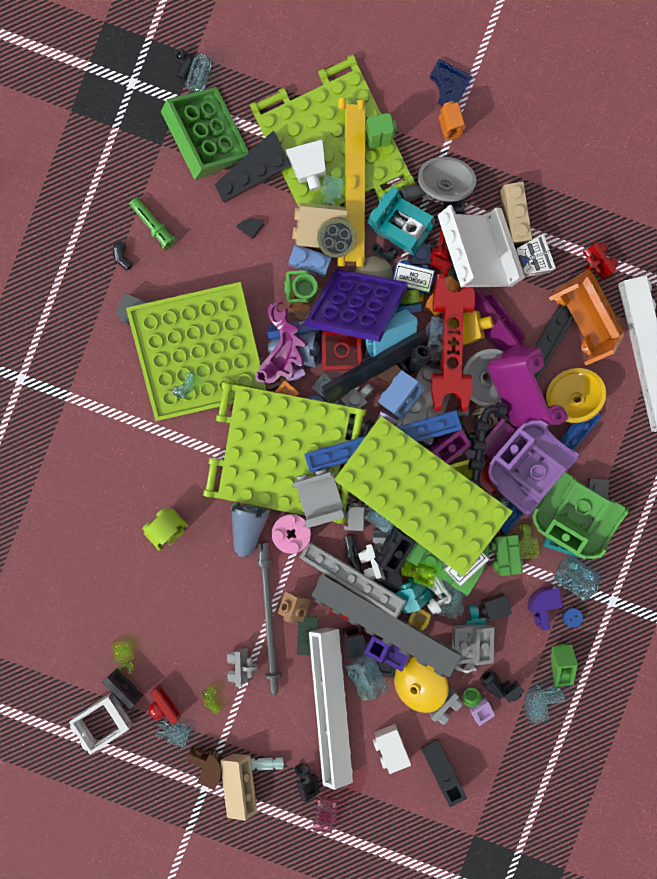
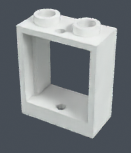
[69,692,133,754]

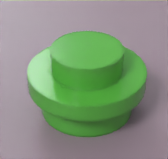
[462,688,481,707]

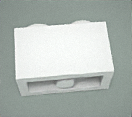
[373,724,411,774]

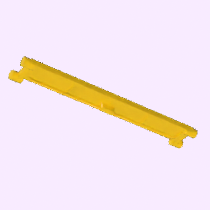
[338,98,365,267]

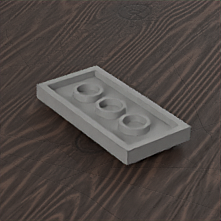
[396,365,451,447]

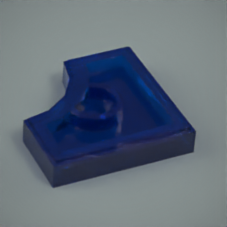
[429,59,473,106]

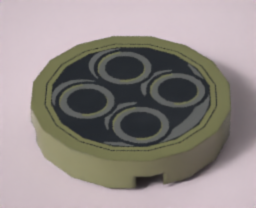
[317,217,356,258]

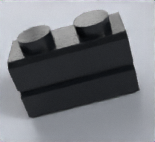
[374,526,416,575]

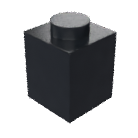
[480,592,512,621]
[342,624,367,658]

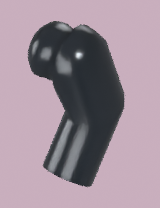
[371,244,399,261]

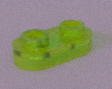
[400,289,424,304]

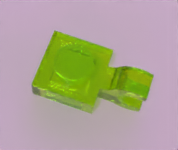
[519,524,539,560]
[401,560,438,588]

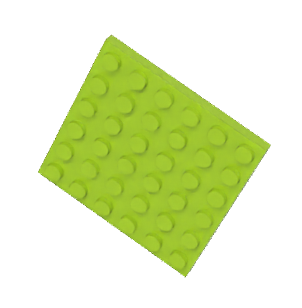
[126,282,267,421]

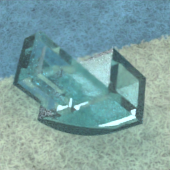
[365,508,395,534]
[524,685,566,724]

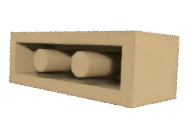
[500,182,532,246]
[220,754,257,821]

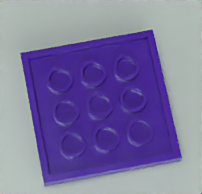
[305,269,408,342]

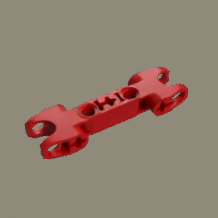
[430,274,475,412]

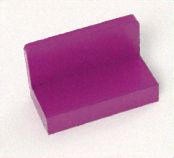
[484,418,515,459]

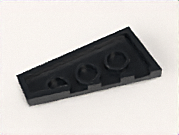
[215,130,292,203]

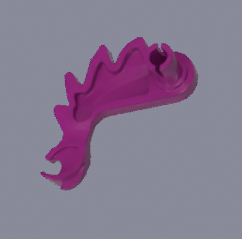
[255,302,308,383]

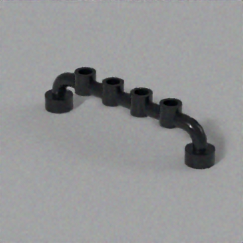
[467,402,508,487]

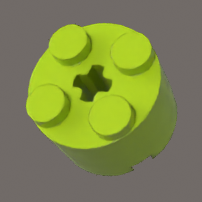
[142,508,189,552]

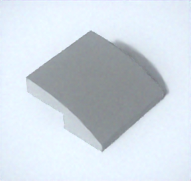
[452,625,494,666]

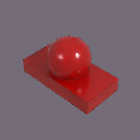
[149,685,181,725]

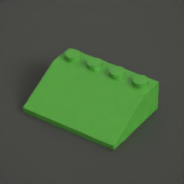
[161,87,249,180]

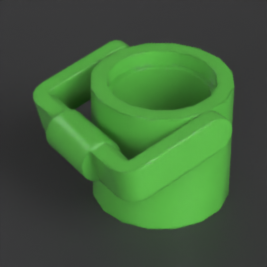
[285,270,318,303]

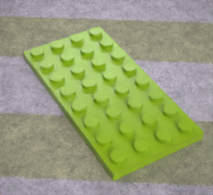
[334,416,513,577]

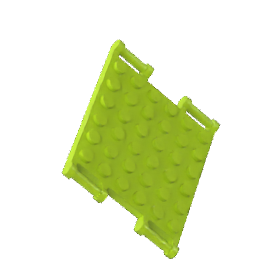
[249,54,415,208]
[203,382,366,524]

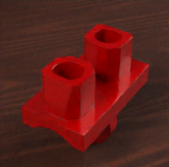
[583,242,619,280]

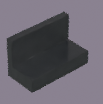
[102,668,143,709]

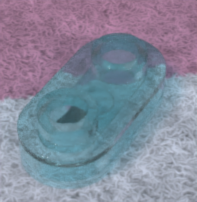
[186,53,212,92]

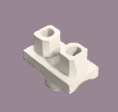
[358,544,386,581]

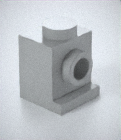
[344,503,366,531]

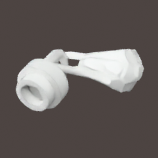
[427,575,451,615]

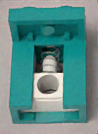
[367,186,436,256]

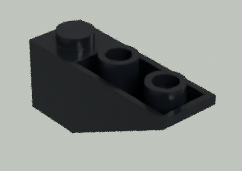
[421,739,467,807]

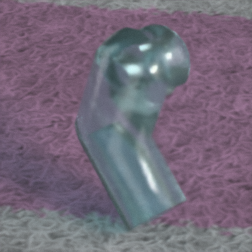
[172,373,196,398]

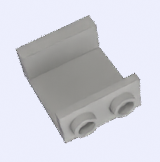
[292,468,346,528]

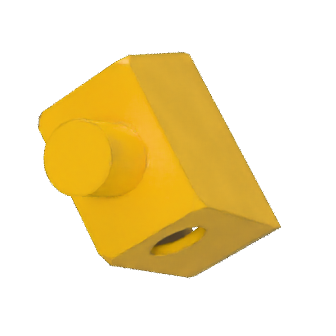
[448,311,493,348]

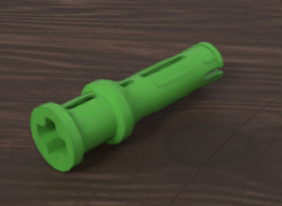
[129,197,177,250]

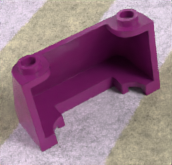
[488,345,569,428]

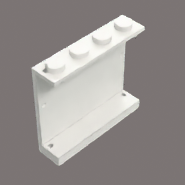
[438,205,525,287]

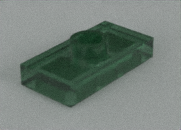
[297,616,318,656]

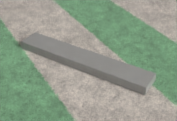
[299,541,407,618]

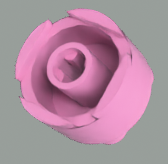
[272,513,311,554]

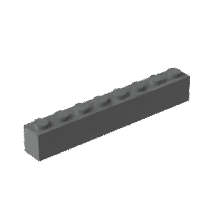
[311,574,461,677]

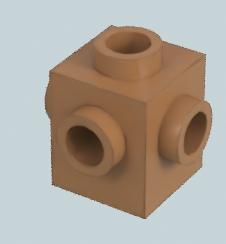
[278,591,311,623]

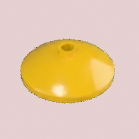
[546,368,606,423]
[394,656,449,713]

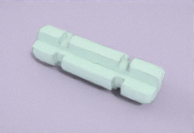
[251,757,284,771]

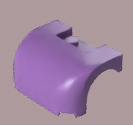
[488,420,579,517]

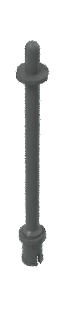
[257,542,282,695]

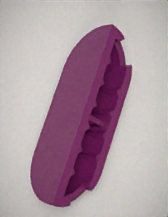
[474,290,526,352]

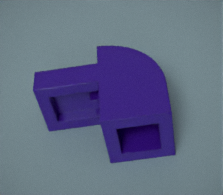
[528,586,563,631]
[364,635,411,672]

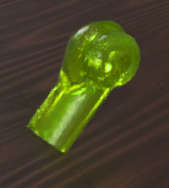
[203,686,222,715]

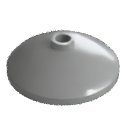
[418,157,476,202]
[462,349,503,406]

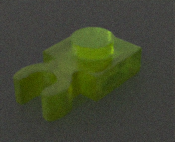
[111,639,134,674]

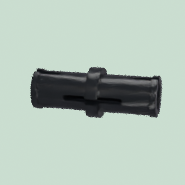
[343,534,362,573]

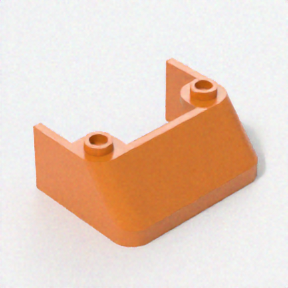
[549,269,624,365]

